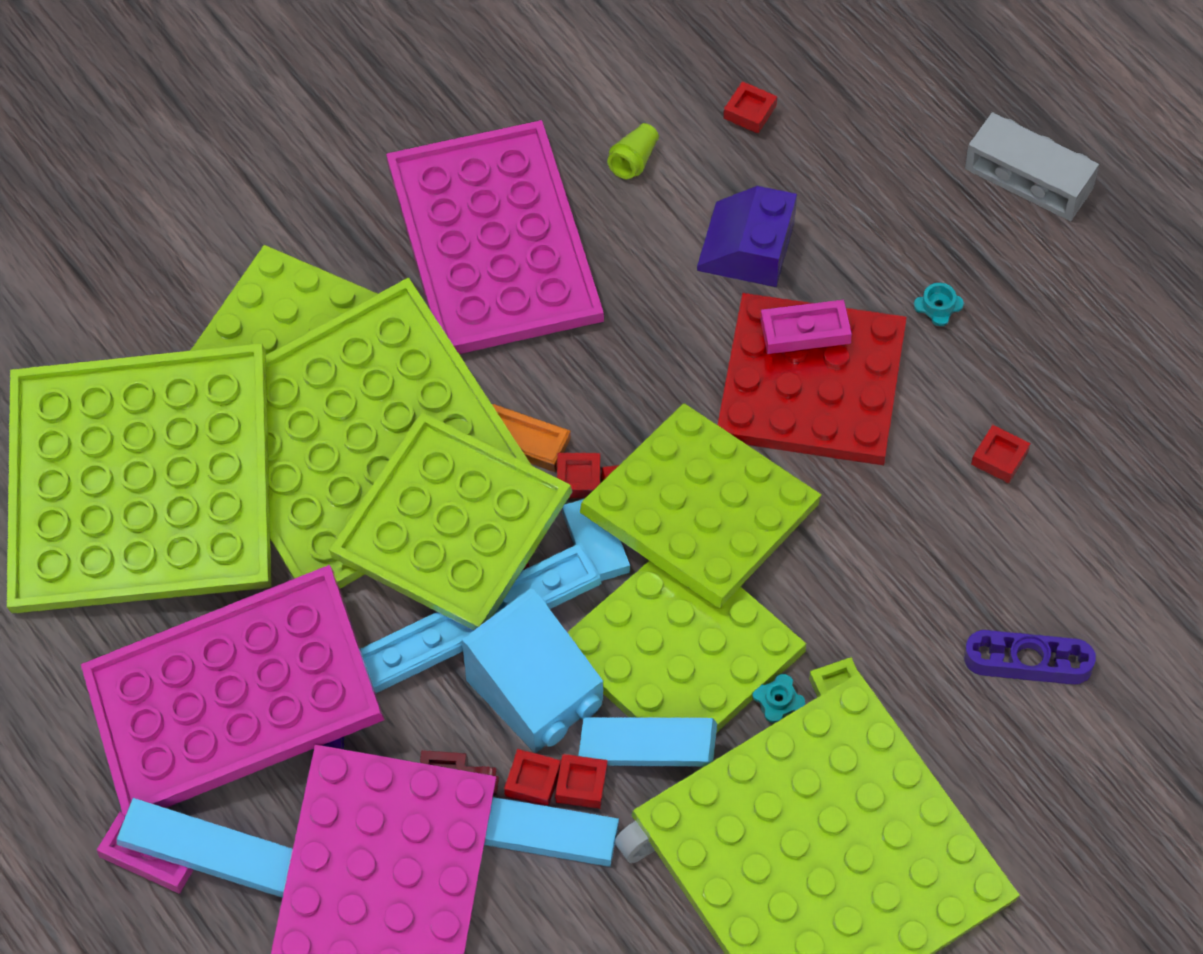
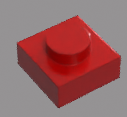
[723,81,777,134]
[971,425,1031,483]
[557,453,600,498]
[504,749,561,807]
[555,754,608,809]

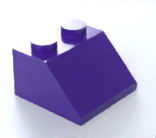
[697,186,797,288]

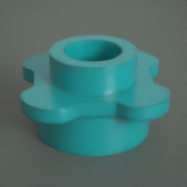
[914,283,964,326]
[752,674,805,723]

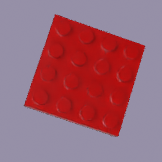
[717,293,907,466]

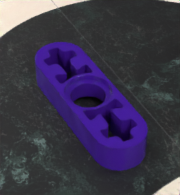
[964,630,1096,684]

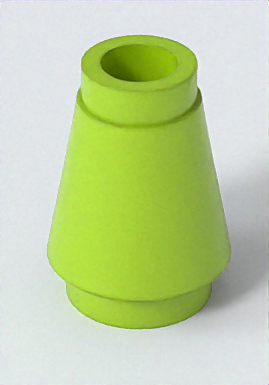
[607,123,659,179]

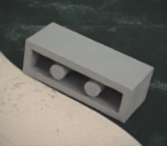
[965,112,1099,221]

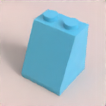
[462,587,603,753]

